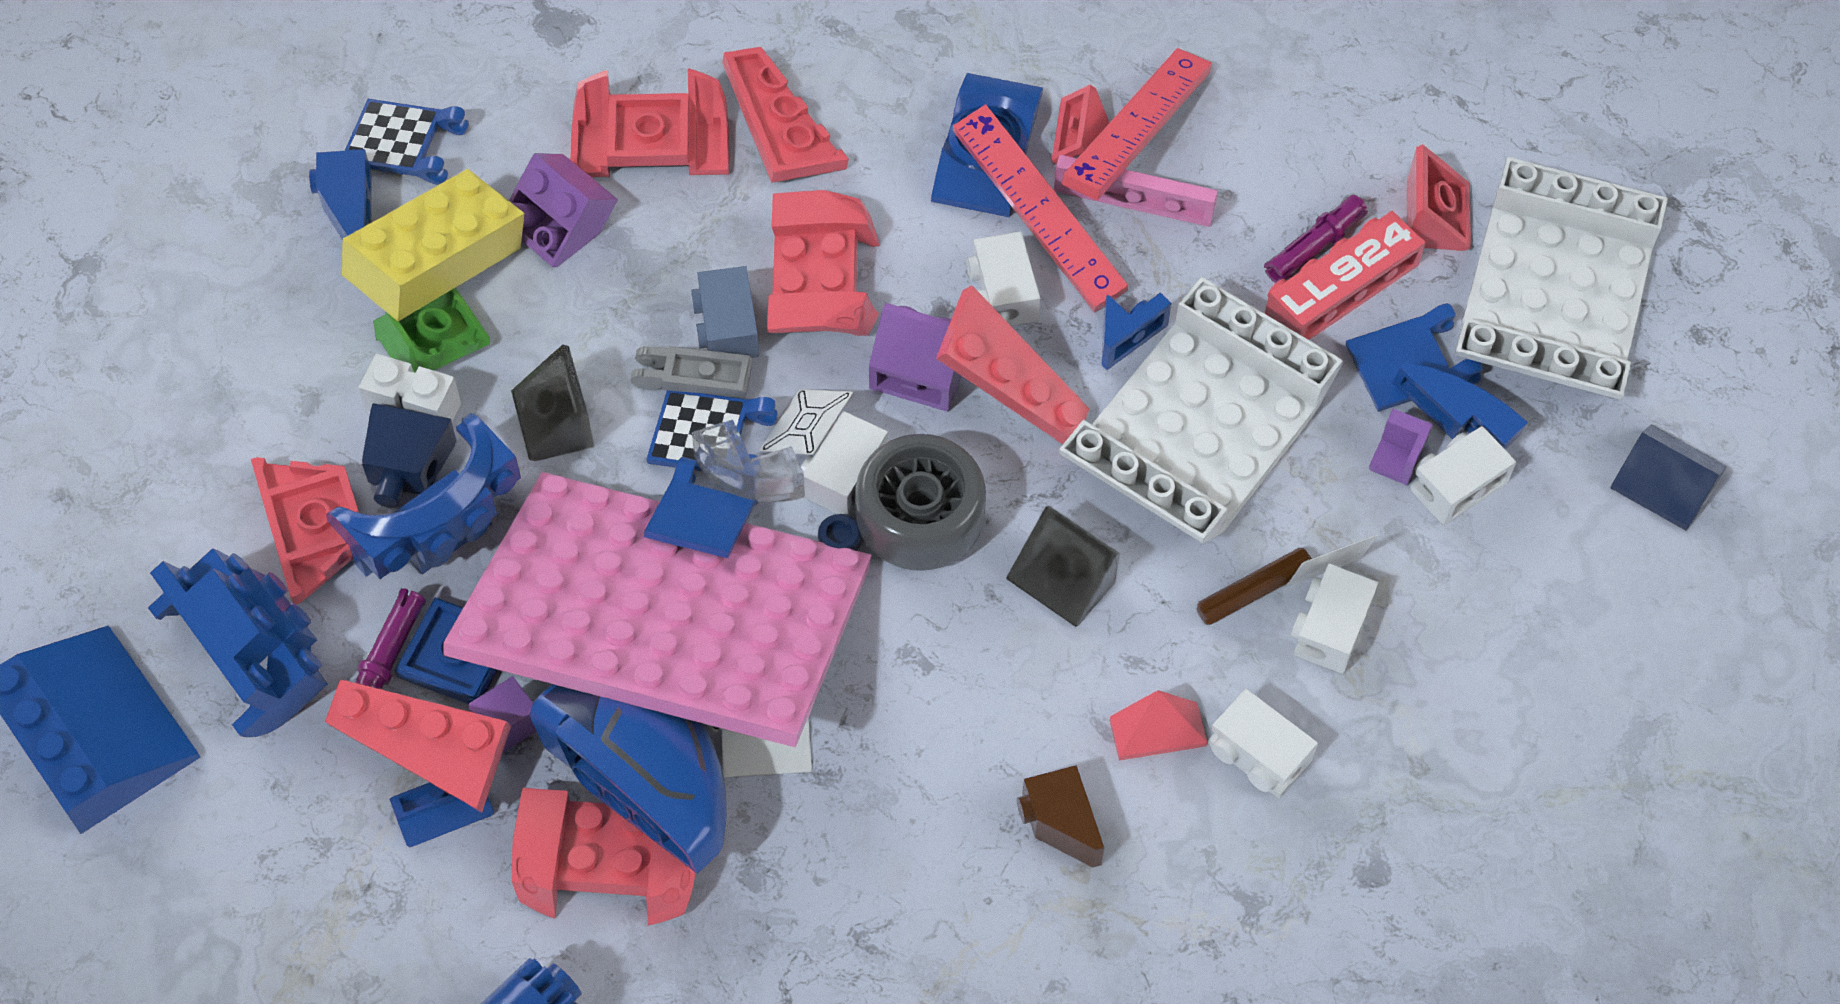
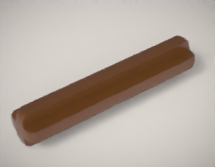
[1196,548,1312,625]

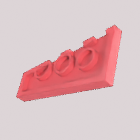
[722,47,849,183]
[936,285,1089,444]
[325,679,511,813]

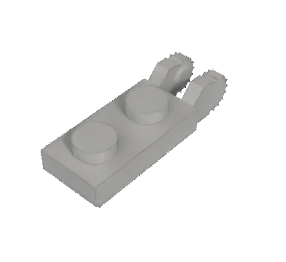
[630,346,753,399]

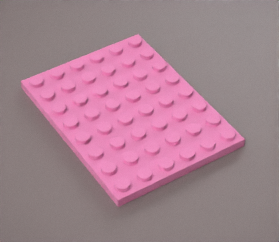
[444,472,871,748]

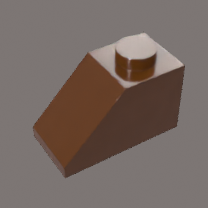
[1017,765,1105,868]

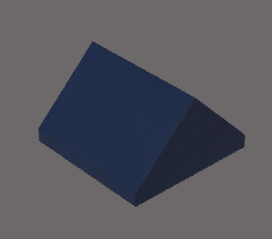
[1610,424,1727,531]

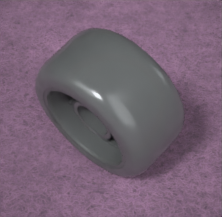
[855,434,986,571]

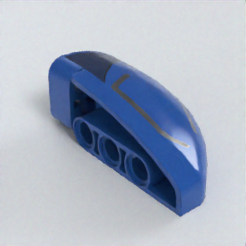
[530,684,727,874]

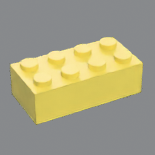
[341,169,525,321]

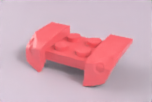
[570,68,730,177]
[767,190,880,336]
[512,788,695,926]

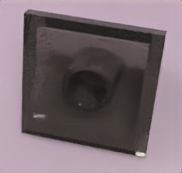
[511,344,594,461]
[1006,505,1120,627]

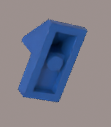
[1101,292,1172,370]

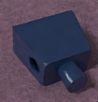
[362,403,457,508]

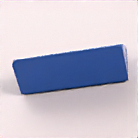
[389,782,494,847]

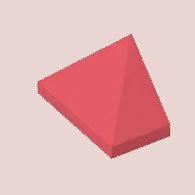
[1051,84,1110,165]
[1109,690,1208,761]

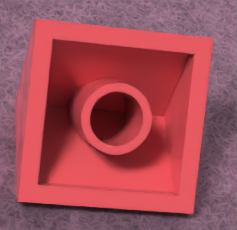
[1407,144,1471,251]

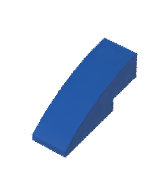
[1392,362,1528,450]

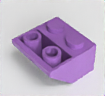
[509,153,618,267]
[869,303,962,412]

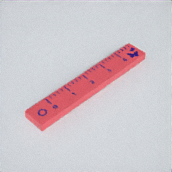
[1062,48,1212,201]
[953,104,1128,313]

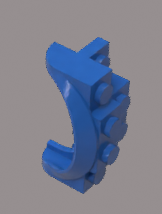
[326,413,521,580]
[148,548,328,737]

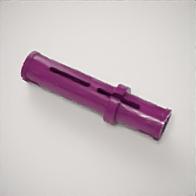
[1264,194,1368,283]
[355,588,426,690]

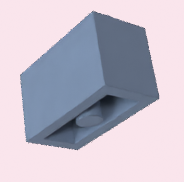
[691,266,759,358]

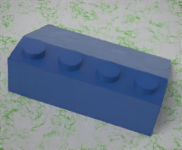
[0,625,201,834]

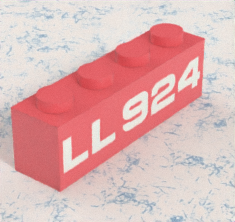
[1265,211,1426,340]

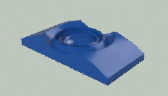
[931,73,1043,217]

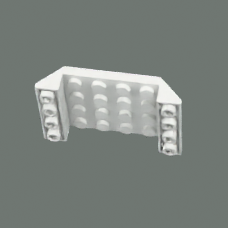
[1455,157,1668,400]
[1059,277,1343,543]

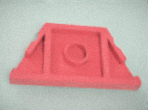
[251,457,359,604]

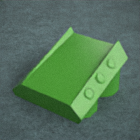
[373,288,490,373]

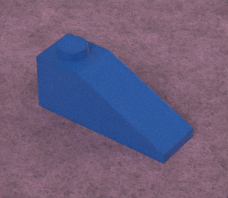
[309,149,372,240]

